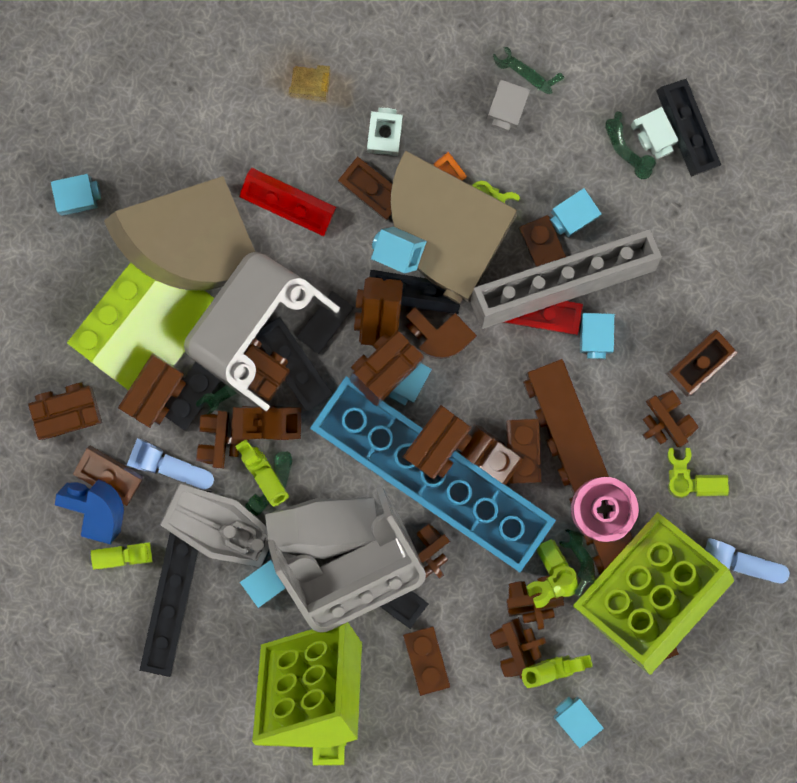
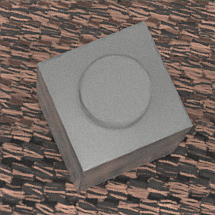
[487,80,530,132]

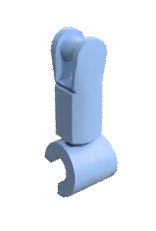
[127,438,214,489]
[705,538,790,583]

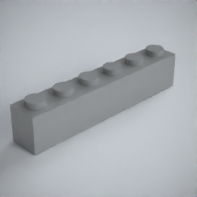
[470,229,662,329]

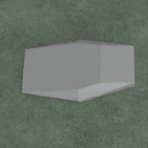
[160,484,269,567]
[265,498,377,559]

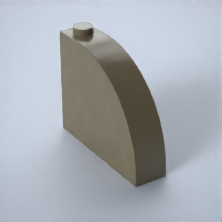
[391,151,517,304]
[104,176,255,291]

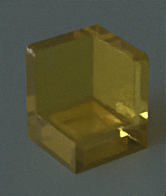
[289,65,331,102]

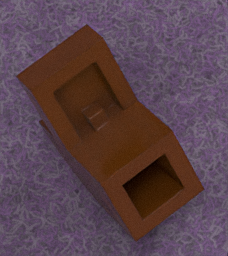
[406,308,477,359]
[232,406,302,440]
[456,424,523,485]

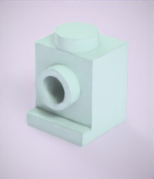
[631,107,679,159]
[367,108,403,156]

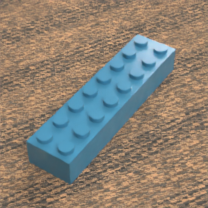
[310,376,556,573]

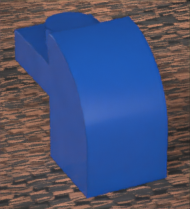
[55,479,124,545]

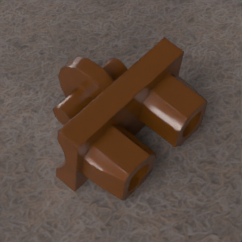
[642,390,699,448]
[196,411,249,469]
[416,524,450,579]
[507,576,564,630]
[490,617,546,679]

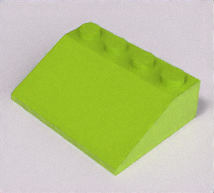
[67,262,214,391]
[573,512,735,675]
[252,622,362,748]

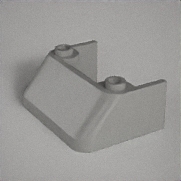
[184,252,340,411]
[268,486,426,632]

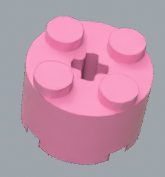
[571,477,639,542]

